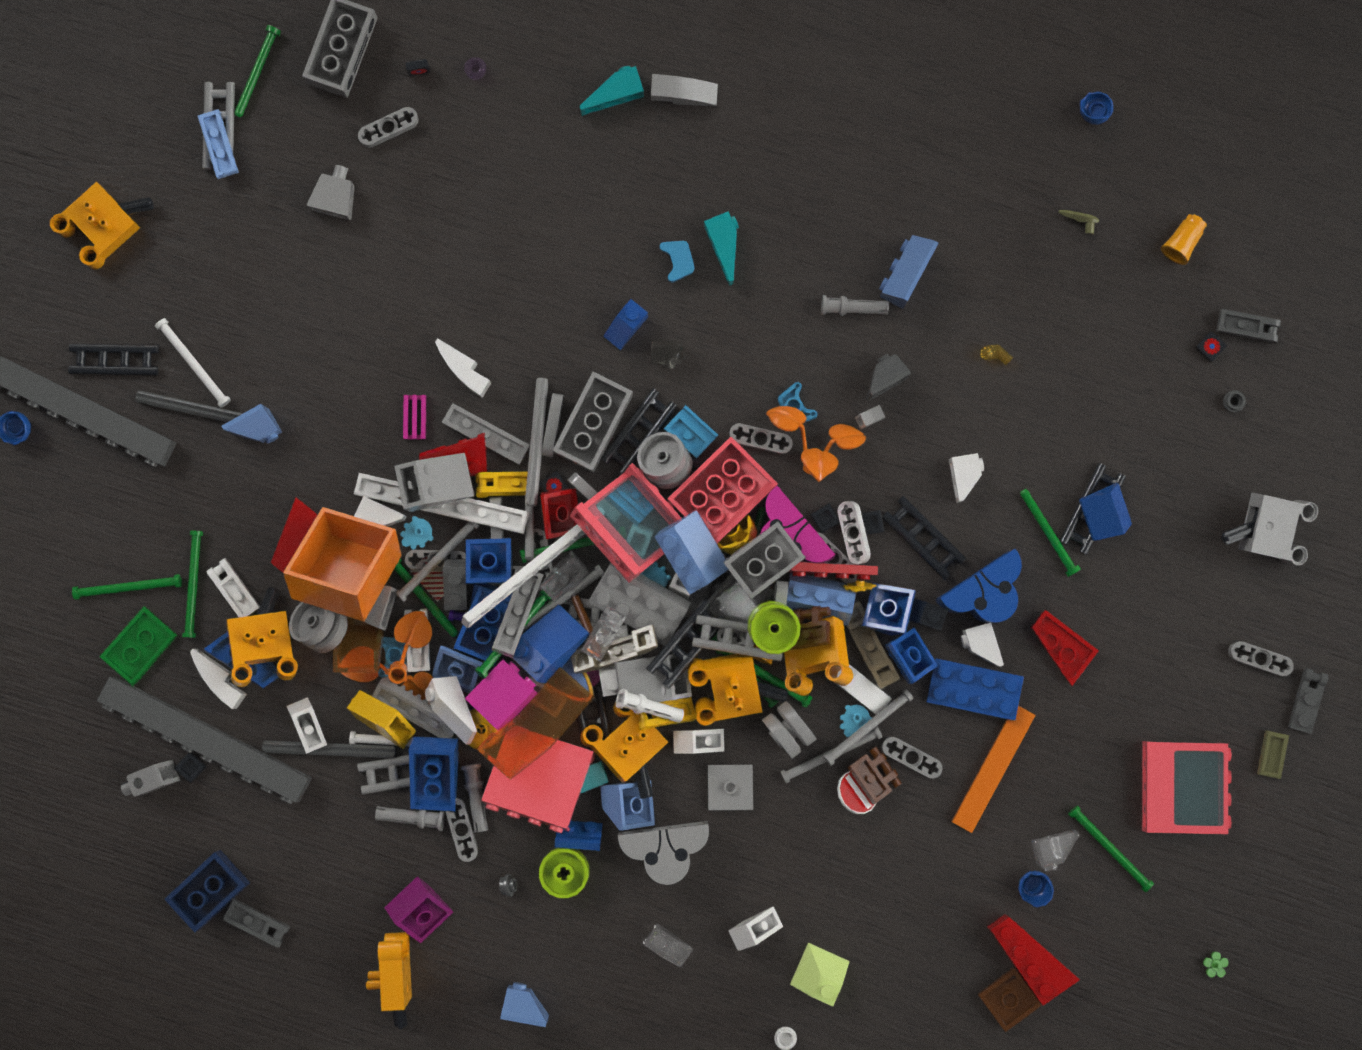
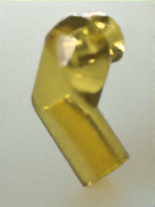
[980,344,1013,365]

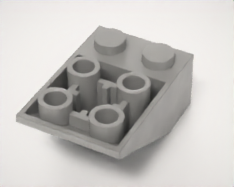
[394,453,474,512]
[615,652,692,702]

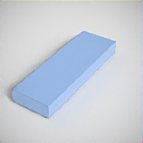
[198,109,239,179]

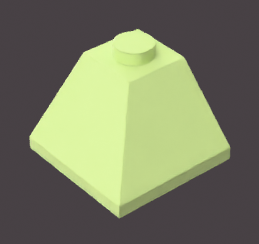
[790,942,850,1006]

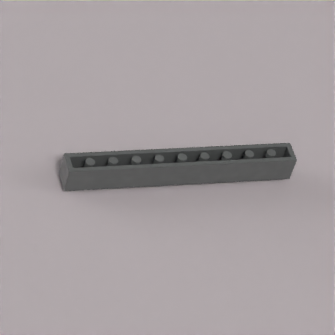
[0,356,177,467]
[97,677,312,804]

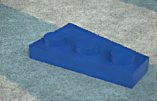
[204,631,279,689]

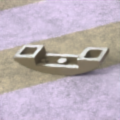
[847,601,900,689]
[571,625,658,674]

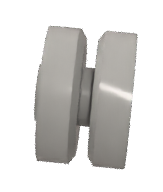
[637,432,693,489]
[289,602,348,653]
[762,701,816,759]

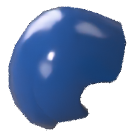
[1080,92,1114,125]
[0,411,31,445]
[1018,870,1054,907]

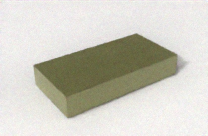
[1257,730,1289,779]

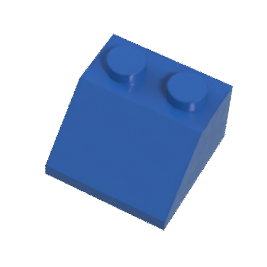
[885,628,938,684]

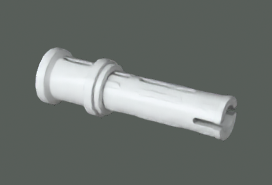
[616,688,684,723]

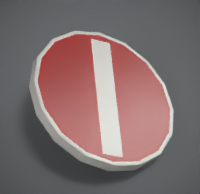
[837,771,876,814]

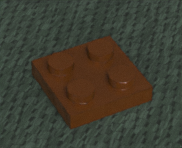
[978,967,1042,1032]

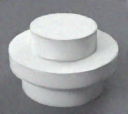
[774,1027,797,1050]

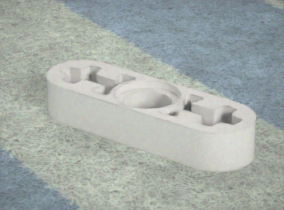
[838,501,871,564]

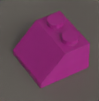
[384,876,453,943]

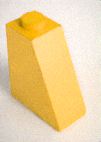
[347,690,416,749]

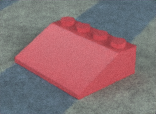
[667,437,778,544]

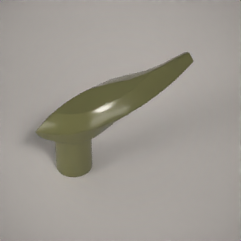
[1058,210,1100,234]

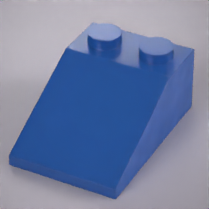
[453,586,511,666]
[513,605,590,685]
[409,737,459,811]

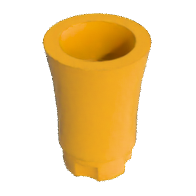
[1161,214,1207,265]

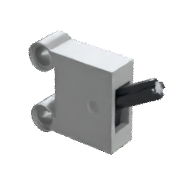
[1221,493,1318,565]

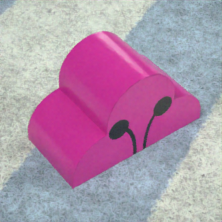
[760,486,835,563]

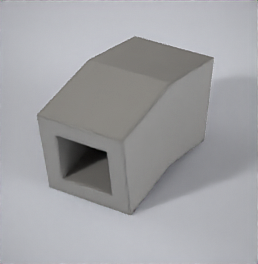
[855,405,885,429]

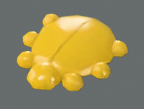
[843,580,876,592]

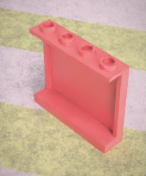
[481,724,595,833]

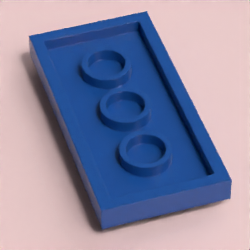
[927,658,1024,721]

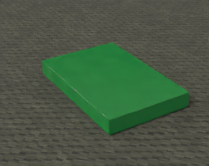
[99,606,179,686]

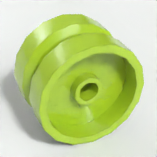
[747,601,801,654]
[539,848,589,898]

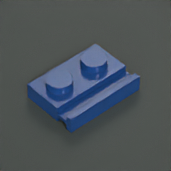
[555,821,603,851]

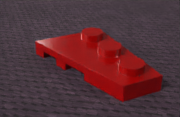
[419,433,488,476]
[271,497,318,572]
[1031,610,1099,686]

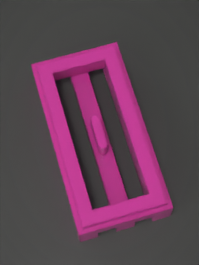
[403,395,427,440]

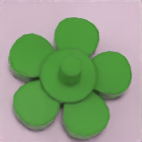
[1203,952,1228,978]

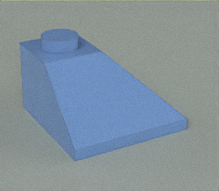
[222,404,282,444]
[600,780,655,830]
[500,982,549,1027]

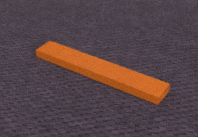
[951,706,1036,833]

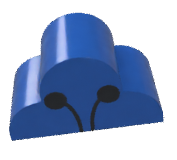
[935,549,1022,623]

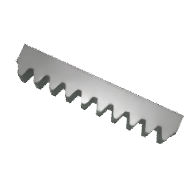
[442,403,530,465]
[492,567,544,658]
[372,676,454,738]

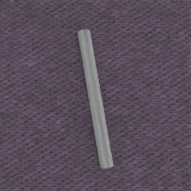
[525,378,548,506]

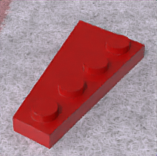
[786,562,878,580]

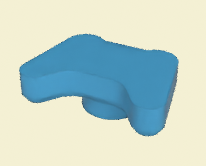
[660,241,694,283]
[778,382,817,422]
[376,636,407,678]

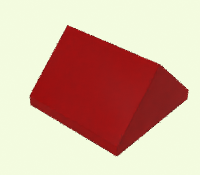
[540,488,578,539]

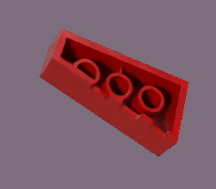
[987,914,1080,1006]

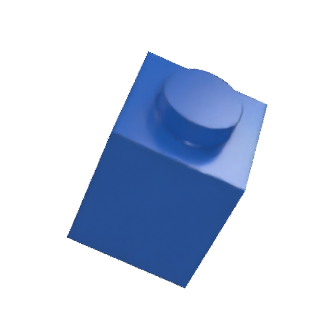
[603,299,648,350]

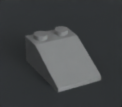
[724,522,806,599]

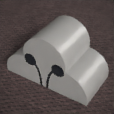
[618,821,709,885]

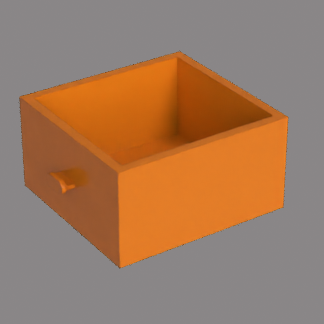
[283,507,402,622]

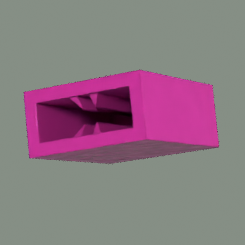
[465,660,538,732]

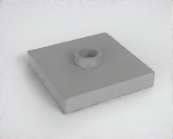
[708,764,753,810]

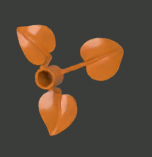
[766,406,866,482]
[338,611,433,704]

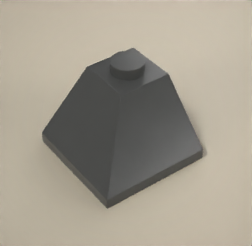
[866,354,911,401]

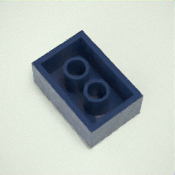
[164,850,250,933]

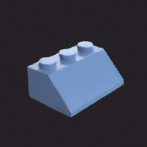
[879,235,938,309]
[655,510,728,595]
[786,573,856,626]

